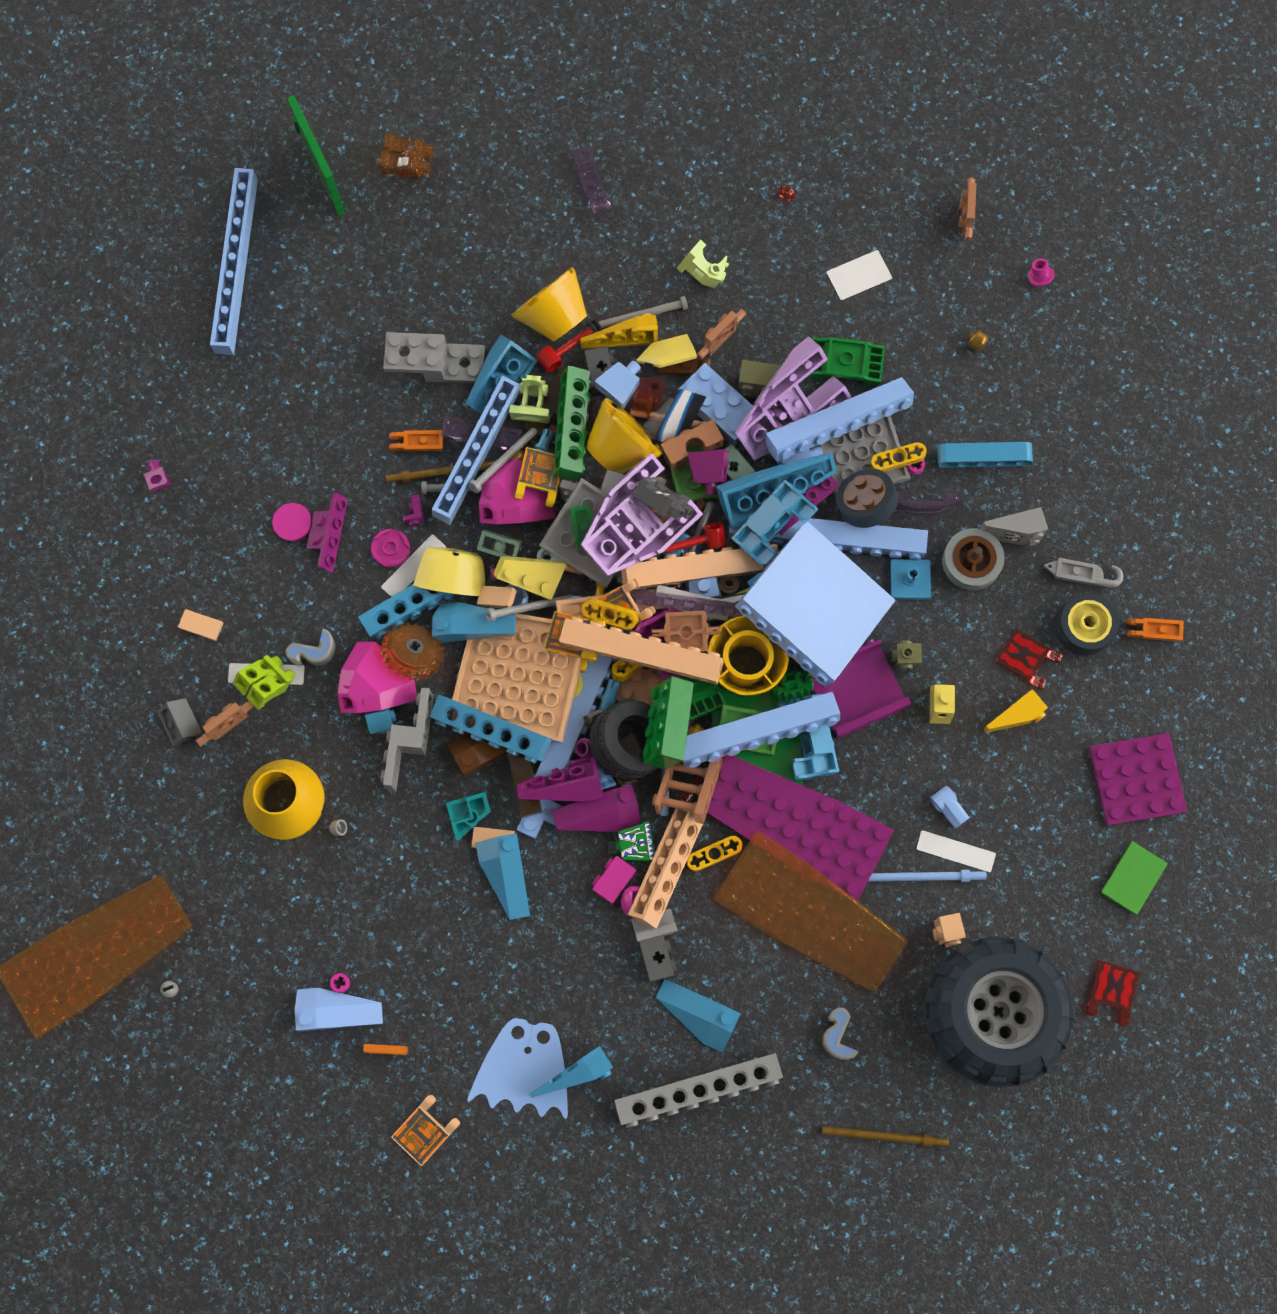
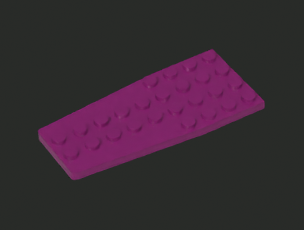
[707,755,894,903]

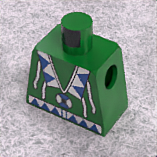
[608,822,655,863]

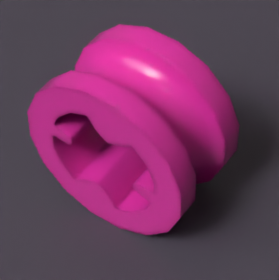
[907,460,925,475]
[330,973,350,993]

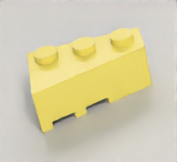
[493,556,567,600]

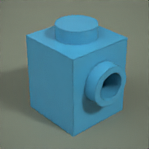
[365,708,397,734]

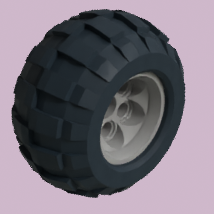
[924,937,1075,1087]

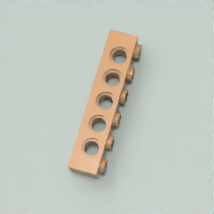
[628,808,703,929]

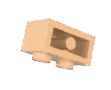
[933,913,966,948]

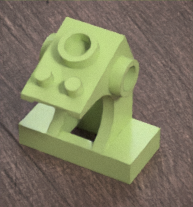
[677,240,729,288]
[509,375,551,424]

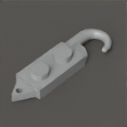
[1044,558,1123,588]

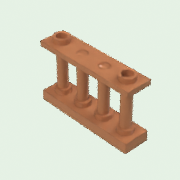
[652,756,725,824]

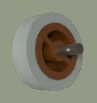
[942,528,1004,590]

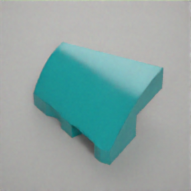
[446,792,491,841]

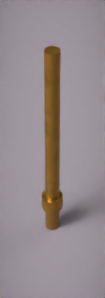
[386,460,497,483]
[822,1126,949,1147]

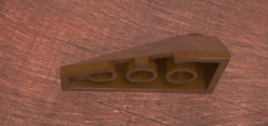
[446,729,529,778]

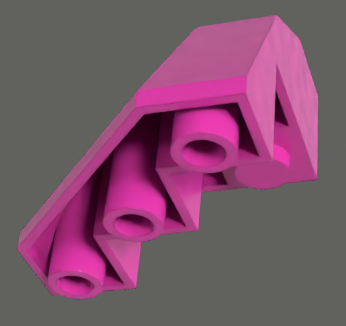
[479,459,555,524]
[338,641,417,713]

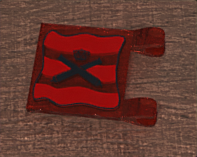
[995,629,1063,690]
[1085,960,1140,1026]

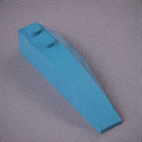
[716,453,837,528]

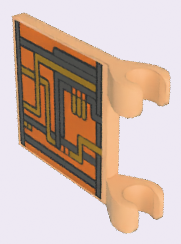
[597,578,656,631]
[392,1095,460,1166]

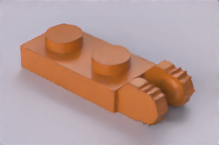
[389,430,443,452]
[1126,618,1184,642]

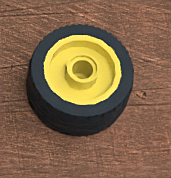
[1055,593,1119,656]

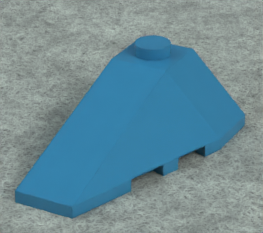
[432,602,516,643]
[656,979,741,1053]

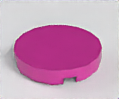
[272,503,312,542]
[371,529,410,568]

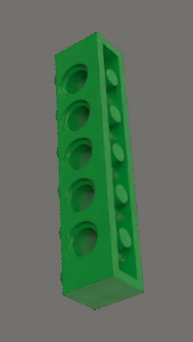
[553,365,591,481]

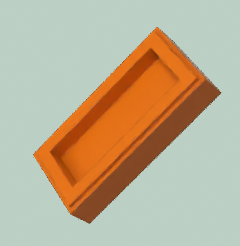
[363,1044,408,1055]

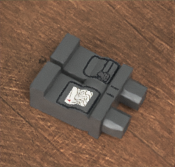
[633,477,694,520]

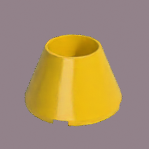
[511,267,587,341]
[586,398,662,473]
[708,616,789,695]
[243,759,325,840]

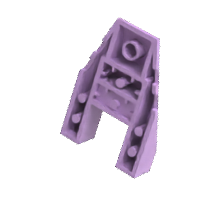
[735,336,852,460]
[581,453,703,576]

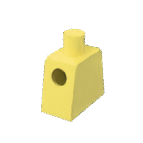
[930,685,955,724]

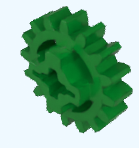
[770,667,814,703]

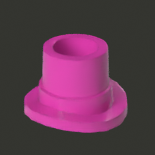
[1028,259,1055,287]

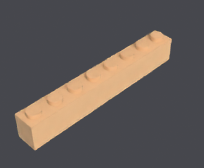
[621,542,779,590]
[559,617,724,685]

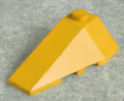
[581,313,658,349]

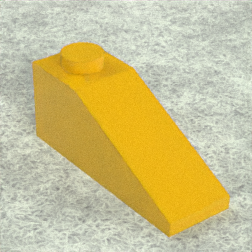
[983,689,1048,733]

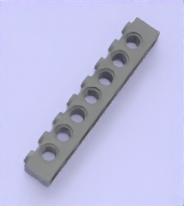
[614,1053,783,1128]

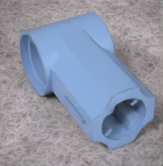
[930,786,970,828]

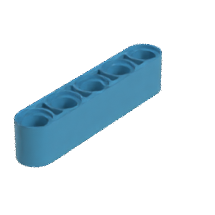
[937,442,1033,468]

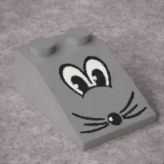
[980,507,1048,546]

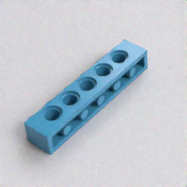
[358,585,455,641]
[430,694,552,763]

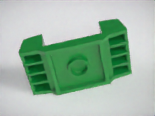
[808,337,885,387]
[667,672,726,722]

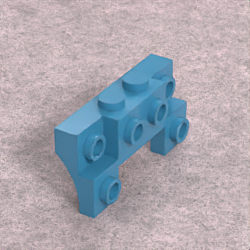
[731,480,818,568]
[778,694,840,780]

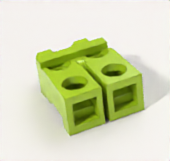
[232,655,295,710]

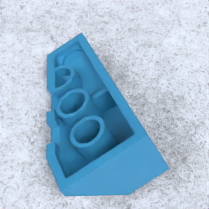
[466,335,538,414]
[476,833,530,920]
[529,1046,613,1098]

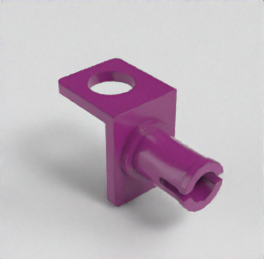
[144,460,171,491]

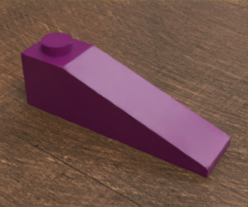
[517,756,604,801]
[551,784,640,833]

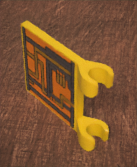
[515,447,560,507]
[544,611,607,663]

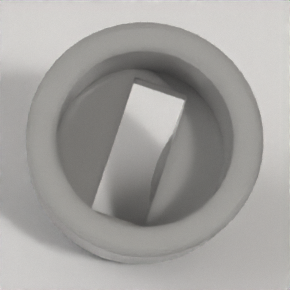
[329,819,347,836]
[160,981,178,998]

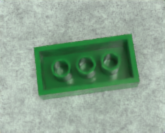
[643,677,694,770]

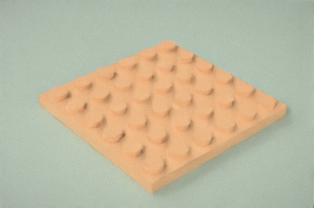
[451,614,582,743]

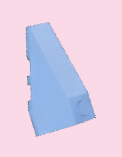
[295,988,383,1032]

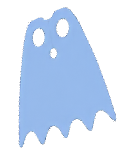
[468,1018,568,1119]

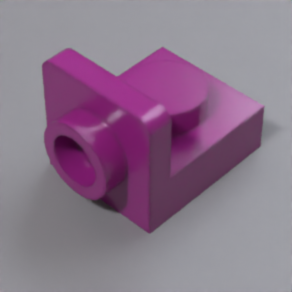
[403,495,425,527]

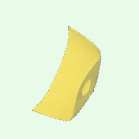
[413,547,485,596]

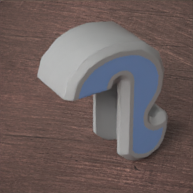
[286,629,336,666]
[822,1008,858,1060]

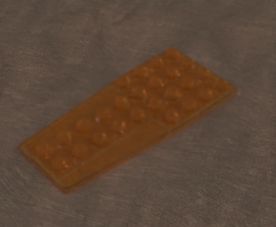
[713,830,907,992]
[0,876,192,1039]

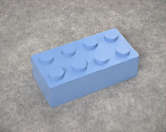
[678,363,752,447]

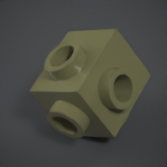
[891,641,922,670]

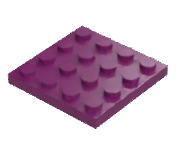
[1089,733,1187,826]

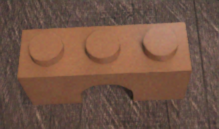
[661,419,724,471]

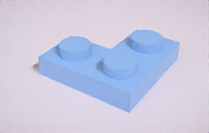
[517,800,563,839]

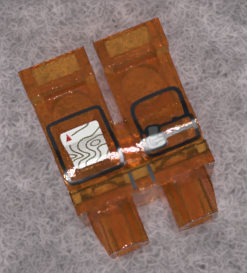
[379,132,435,178]

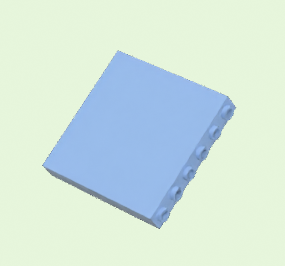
[735,521,895,687]

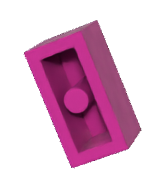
[592,856,637,906]

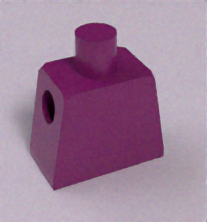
[688,449,729,496]

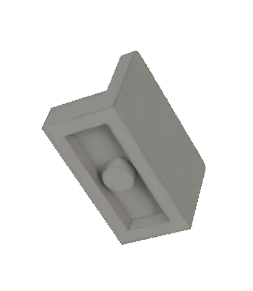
[632,909,678,943]

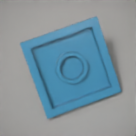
[890,559,931,600]

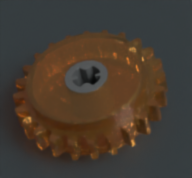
[381,623,445,681]

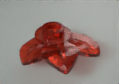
[633,377,666,413]

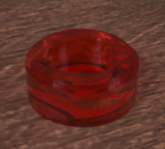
[778,184,797,201]

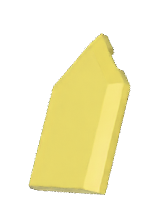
[636,334,697,368]

